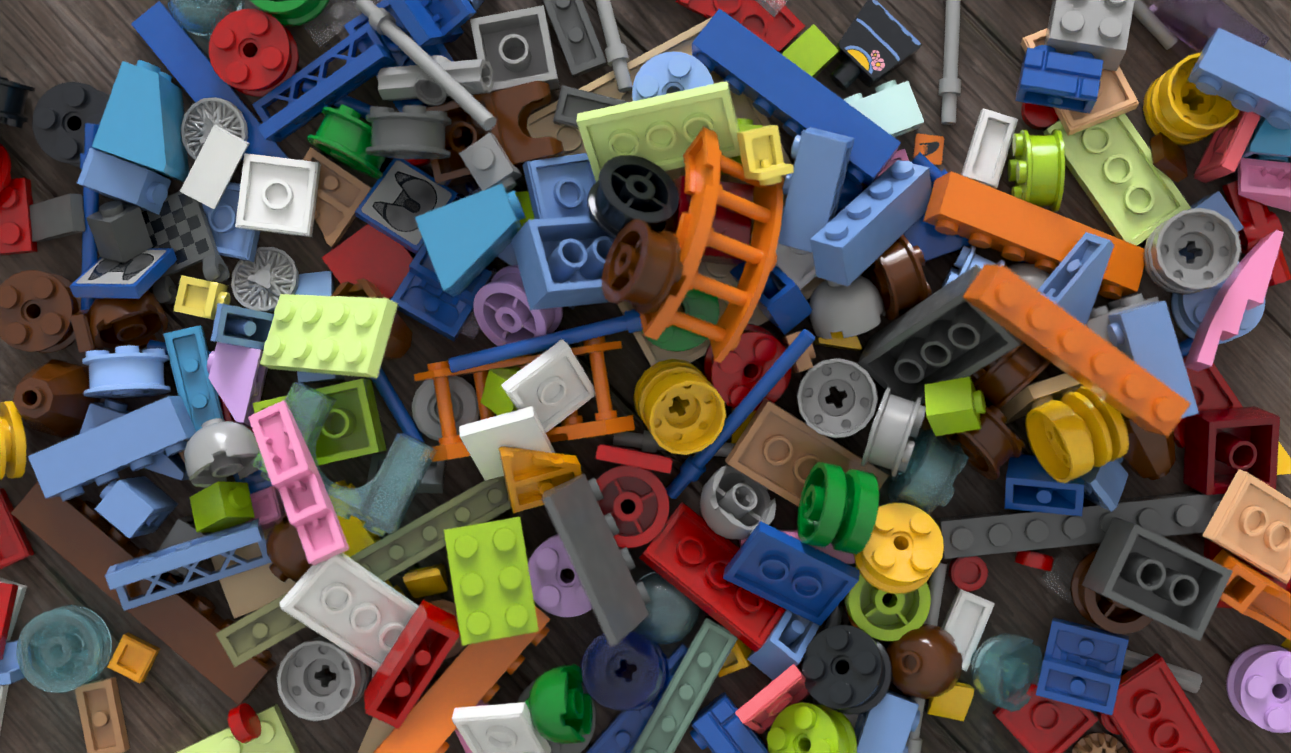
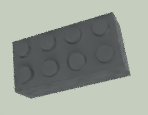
[857,265,1021,405]

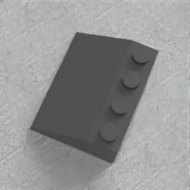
[542,474,652,647]

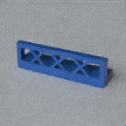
[252,22,396,142]

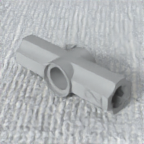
[377,55,494,106]

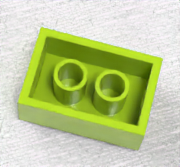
[252,378,387,477]
[443,517,539,646]

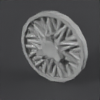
[181,97,248,160]
[231,247,299,313]
[412,376,480,441]

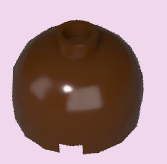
[88,290,168,351]
[266,513,312,583]
[886,623,963,699]

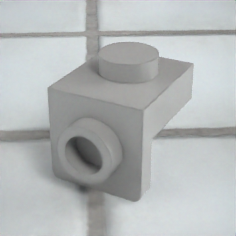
[459,133,522,192]

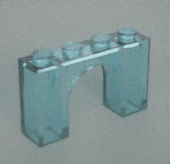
[252,382,437,536]

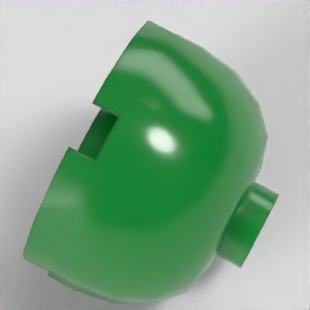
[525,664,593,744]

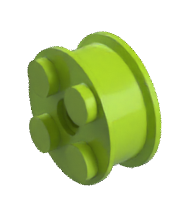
[1008,129,1065,212]
[844,566,931,641]
[767,702,857,753]

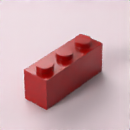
[364,600,460,729]

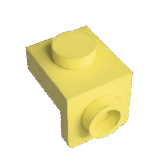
[737,125,794,185]
[173,275,230,320]

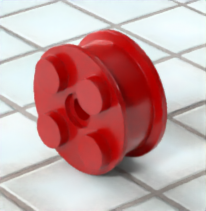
[209,9,299,97]
[704,323,792,411]
[596,465,669,548]

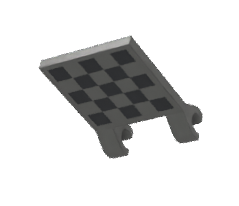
[140,191,230,304]

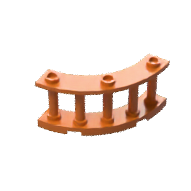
[639,127,784,363]
[414,336,635,463]

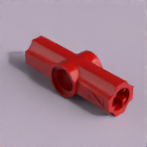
[1222,180,1291,287]

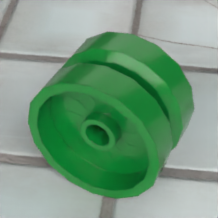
[797,462,879,555]

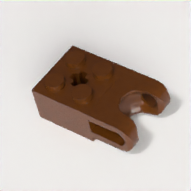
[426,81,565,187]

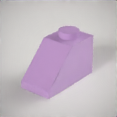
[207,342,268,428]

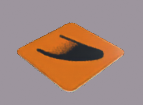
[913,133,945,165]

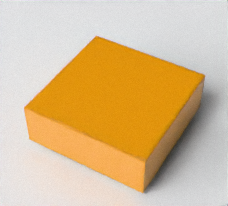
[107,632,161,684]

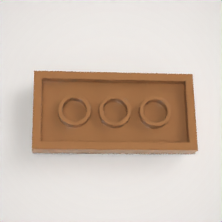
[725,398,889,507]

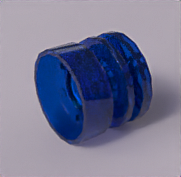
[581,631,670,712]

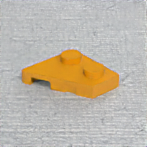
[498,447,582,513]

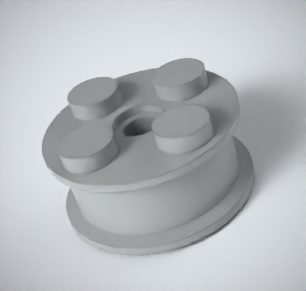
[861,387,926,477]

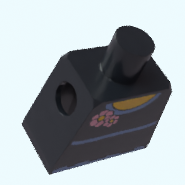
[830,0,922,90]

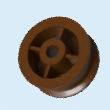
[602,219,683,314]
[862,234,932,321]
[0,270,81,353]
[968,341,1051,409]
[941,405,1025,480]
[1071,549,1154,634]

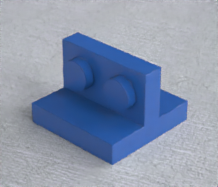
[387,0,477,47]

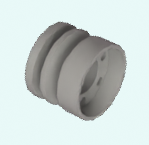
[1143,208,1241,295]
[797,358,878,438]
[277,635,372,721]

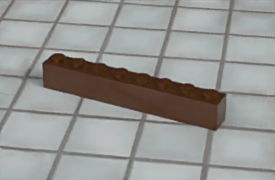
[11,481,277,705]

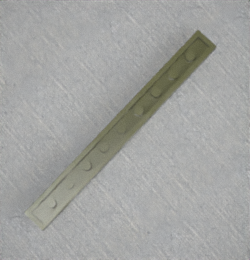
[216,444,556,667]

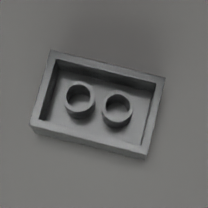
[1082,517,1233,641]

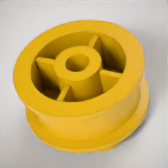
[854,503,944,594]

